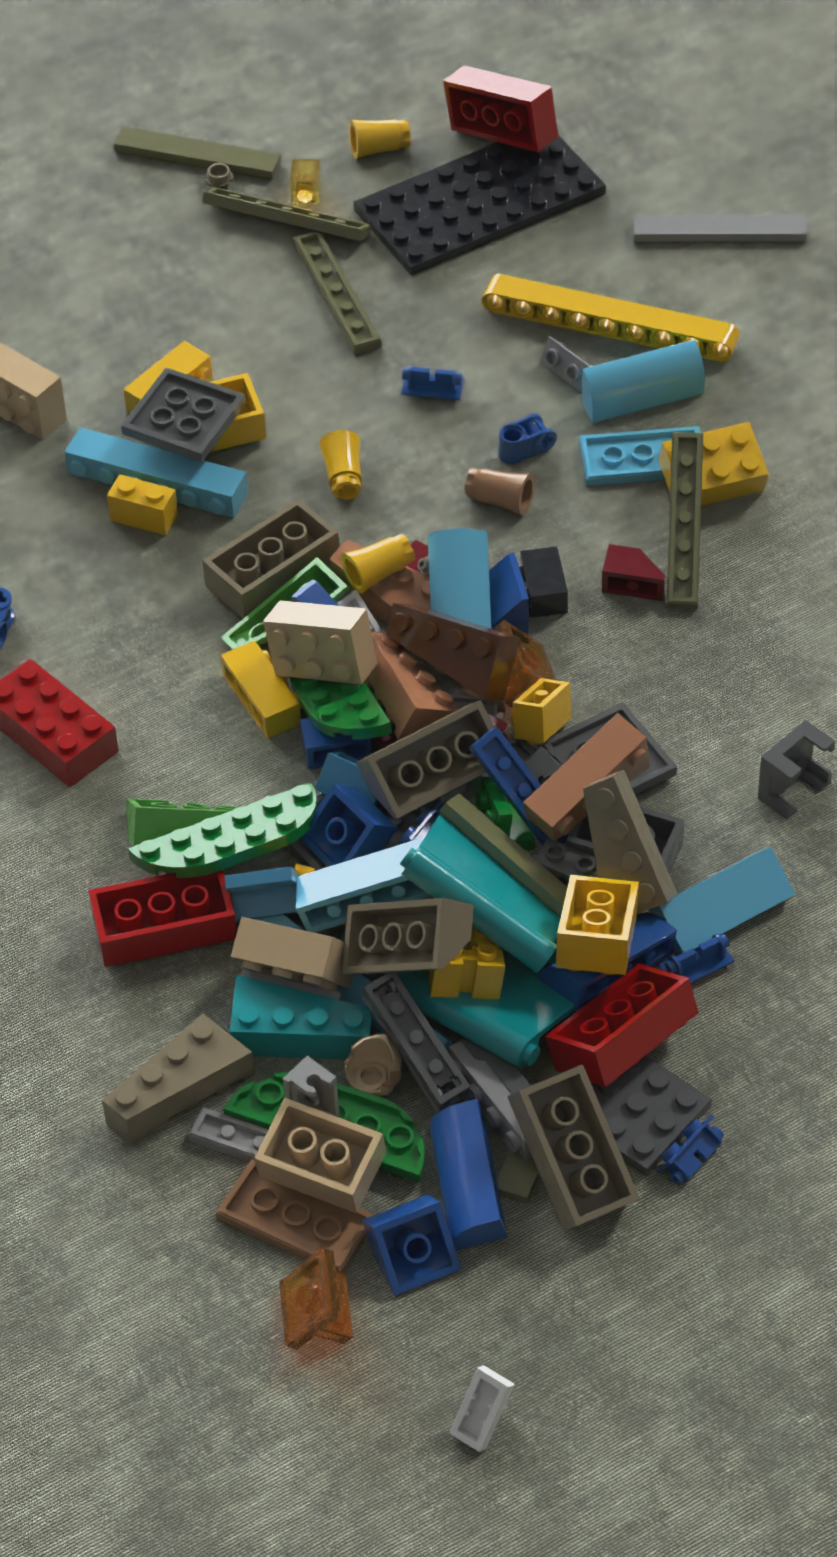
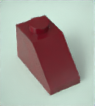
[601,544,665,601]

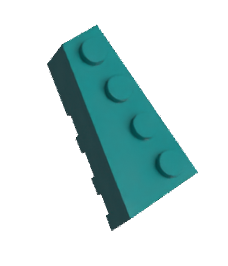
[230,975,373,1060]

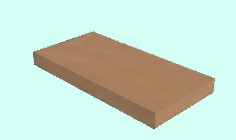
[216,1158,375,1277]

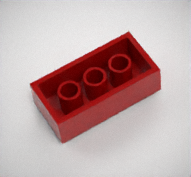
[443,66,559,152]
[0,658,119,787]
[88,870,237,967]
[545,964,699,1087]

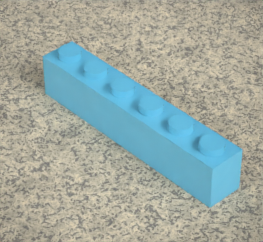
[64,427,248,518]

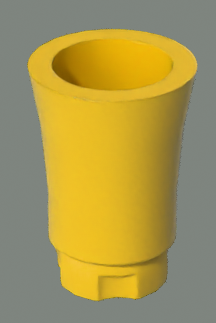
[349,119,411,159]
[319,430,362,500]
[341,534,415,594]

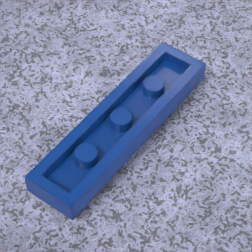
[469,727,570,846]

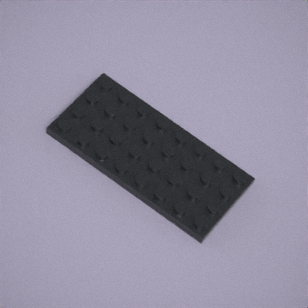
[353,136,606,276]

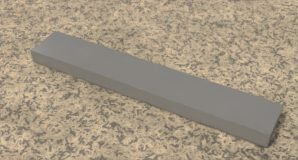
[634,215,807,242]

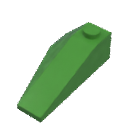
[221,557,350,650]
[126,798,240,846]

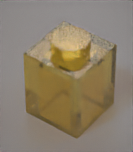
[290,159,321,203]

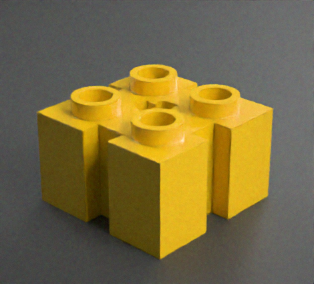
[428,926,505,999]

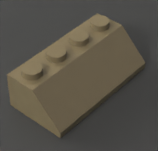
[356,700,494,819]
[342,898,474,975]

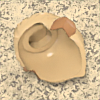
[344,1034,402,1097]

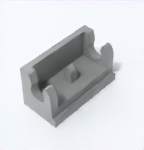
[283,1056,340,1117]

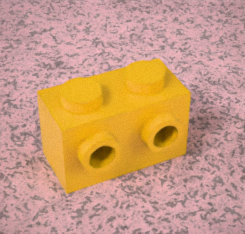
[107,474,178,536]
[511,678,571,745]

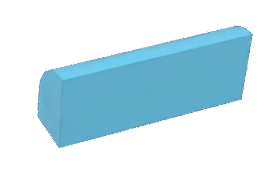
[582,340,705,423]
[428,528,491,629]
[296,837,432,933]
[648,846,795,954]

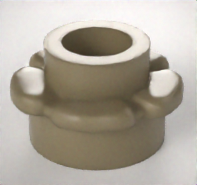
[206,163,233,189]

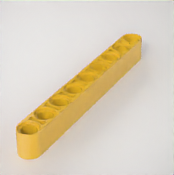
[481,274,740,362]

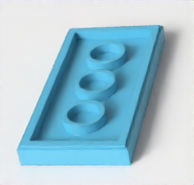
[579,426,701,486]

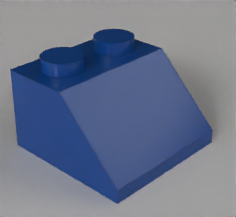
[489,553,529,643]
[299,784,398,867]
[362,1194,462,1296]

